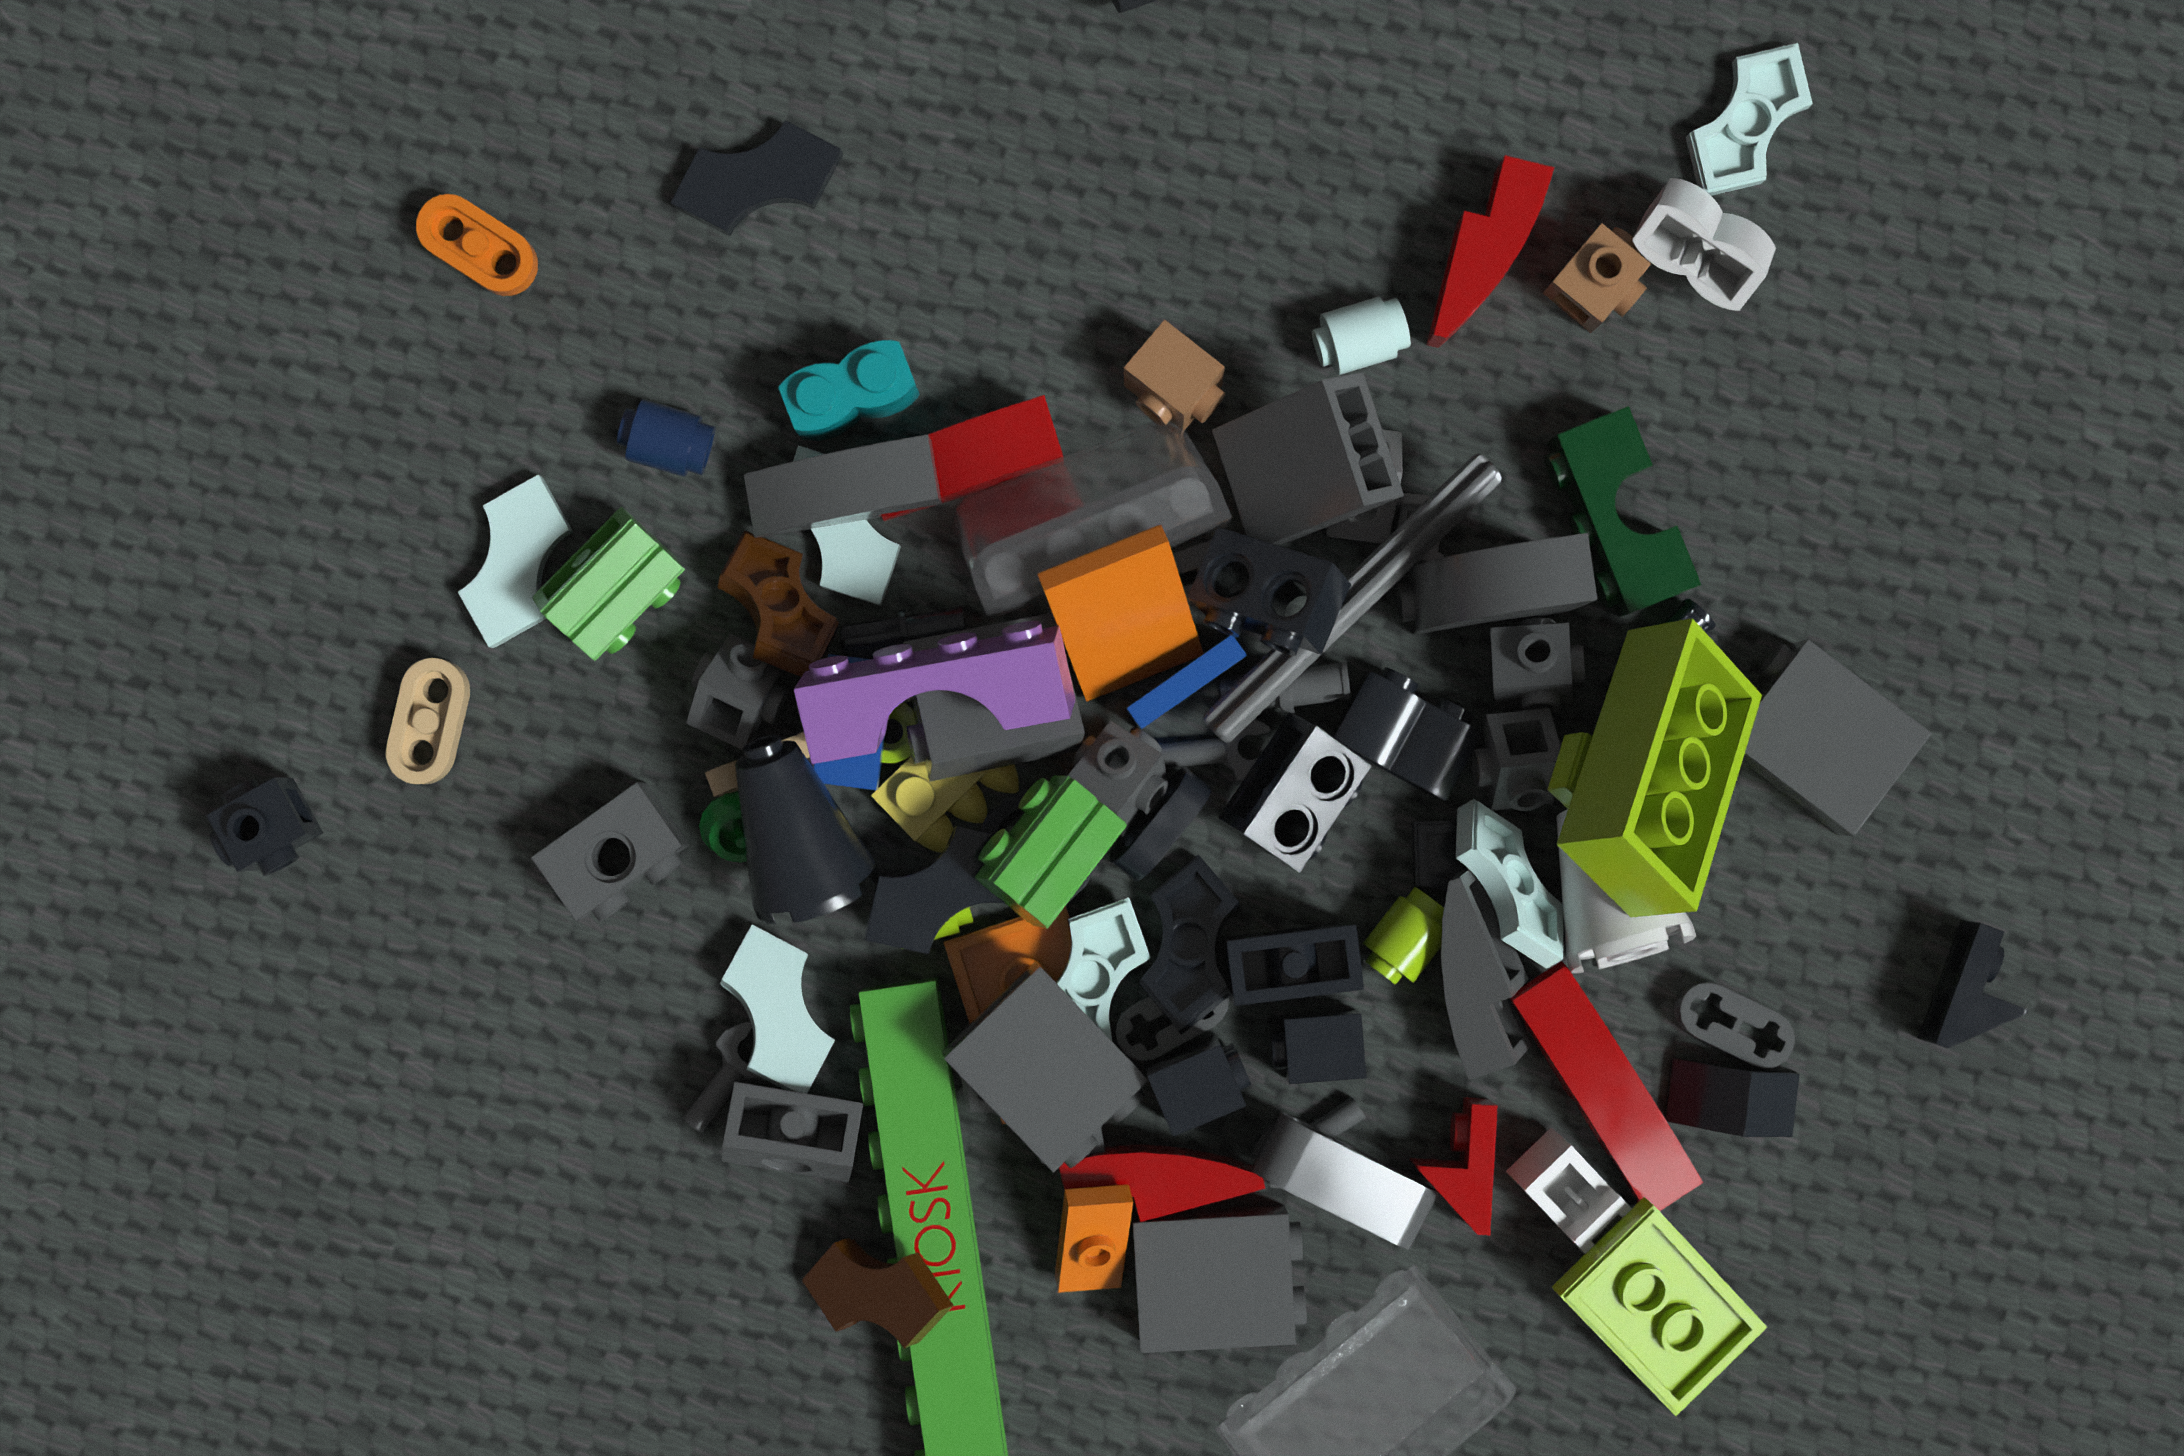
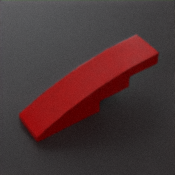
[1509,961,1703,1211]

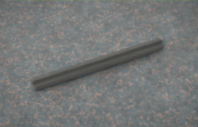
[1203,453,1502,742]

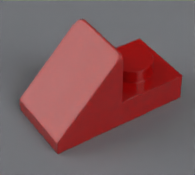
[1409,1097,1498,1236]

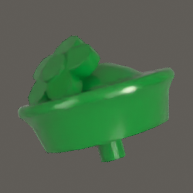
[699,791,747,863]

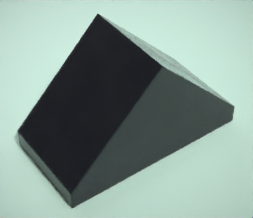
[1664,1057,1800,1137]

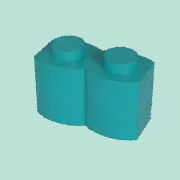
[778,340,920,441]

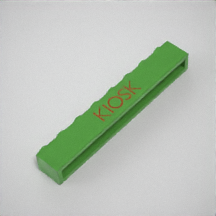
[850,977,1008,1456]

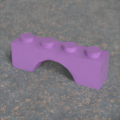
[794,621,1075,764]

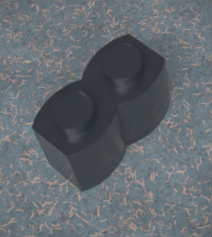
[1330,667,1483,801]

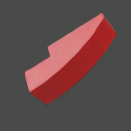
[1426,155,1555,348]
[881,395,1064,521]
[1059,1145,1266,1222]

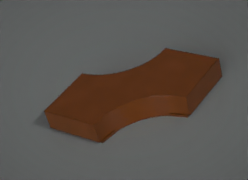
[718,530,839,677]
[802,1238,954,1348]

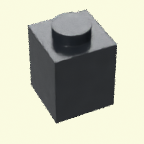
[1270,1009,1367,1085]

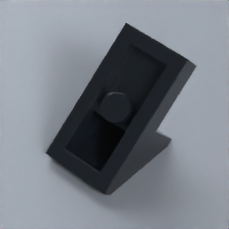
[1917,920,2029,1048]

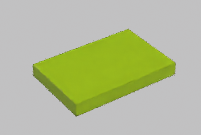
[1552,1197,1767,1416]

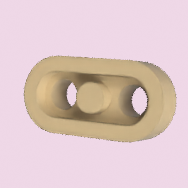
[386,658,470,784]

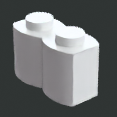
[1632,178,1776,311]

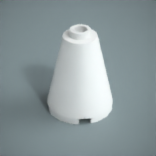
[1556,808,1696,973]

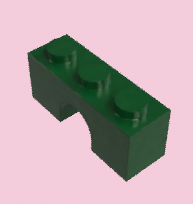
[1544,406,1701,618]

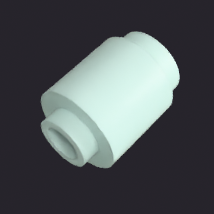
[1312,296,1411,375]

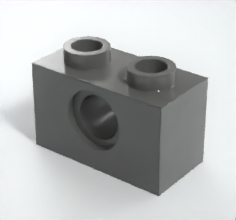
[531,783,690,922]
[722,1082,863,1182]

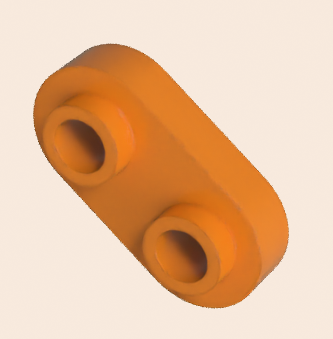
[416,194,538,296]

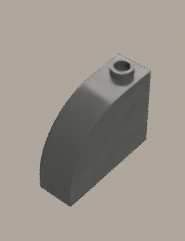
[1396,533,1598,635]

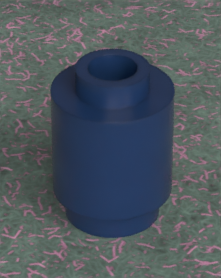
[617,399,716,477]

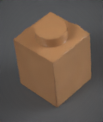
[1543,223,1651,333]
[1124,320,1226,432]

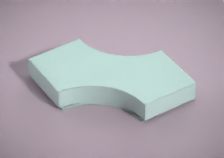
[1686,43,1813,196]
[793,445,901,606]
[458,475,573,648]
[1456,799,1563,969]
[1056,897,1151,1041]
[720,925,835,1094]

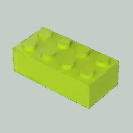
[1557,618,1762,918]

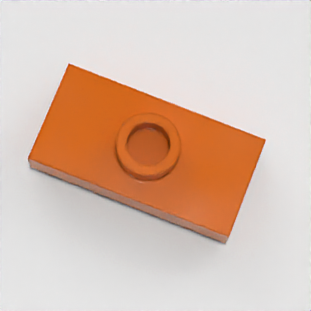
[1055,1185,1133,1293]

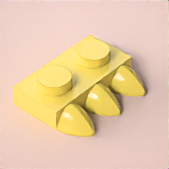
[871,756,1019,853]

